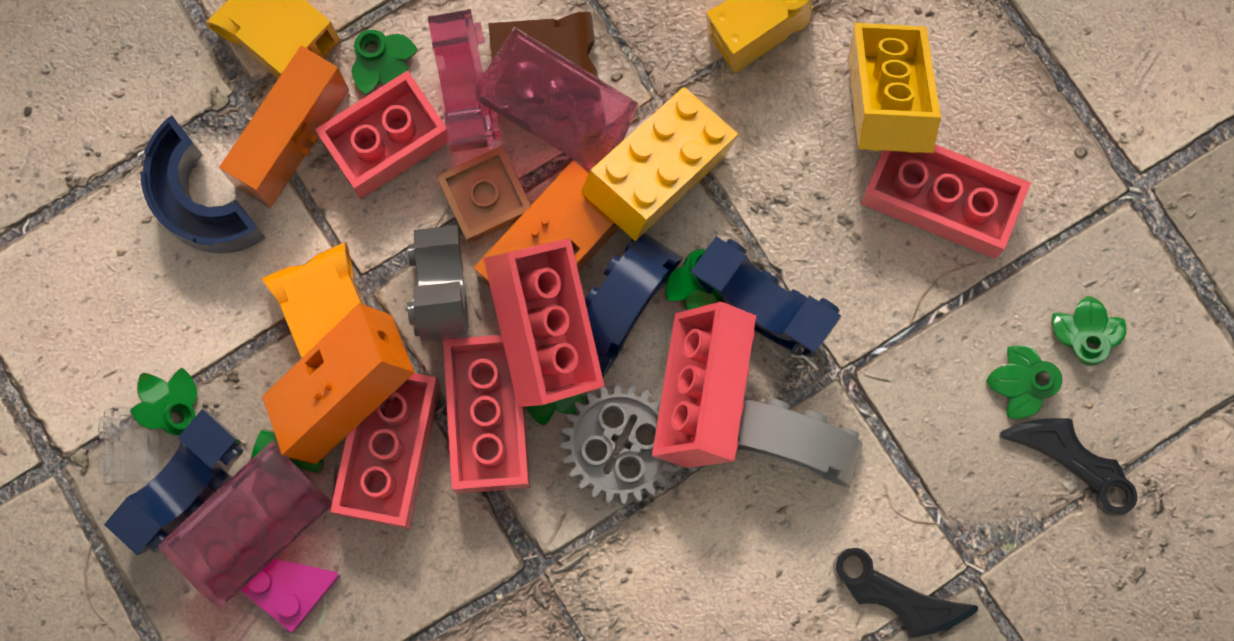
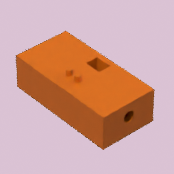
[219,46,349,209]
[473,160,620,288]
[262,303,415,464]

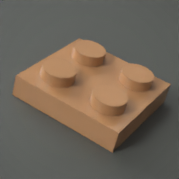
[436,145,531,243]

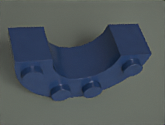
[141,115,266,253]
[585,233,683,378]
[690,236,841,357]
[104,409,244,555]

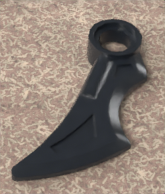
[999,418,1137,516]
[833,548,978,638]

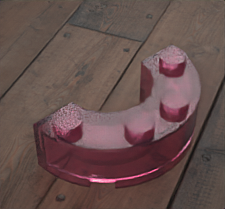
[428,9,502,154]

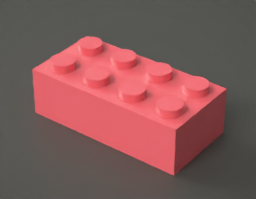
[860,144,1031,259]
[483,238,605,407]
[652,302,756,468]
[443,335,531,494]
[330,373,441,530]

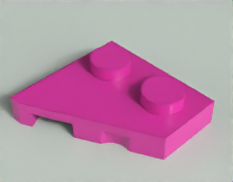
[234,555,340,633]

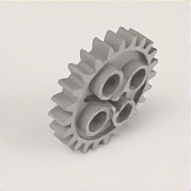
[559,383,675,506]

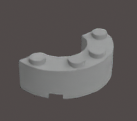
[736,395,863,488]

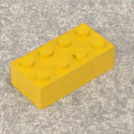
[848,23,941,153]
[581,87,738,241]

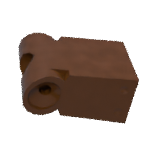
[488,11,601,108]

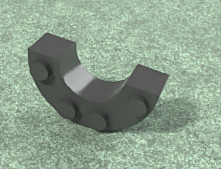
[407,225,468,342]

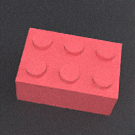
[315,70,451,199]

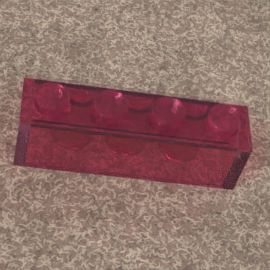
[475,27,638,169]
[157,440,332,609]

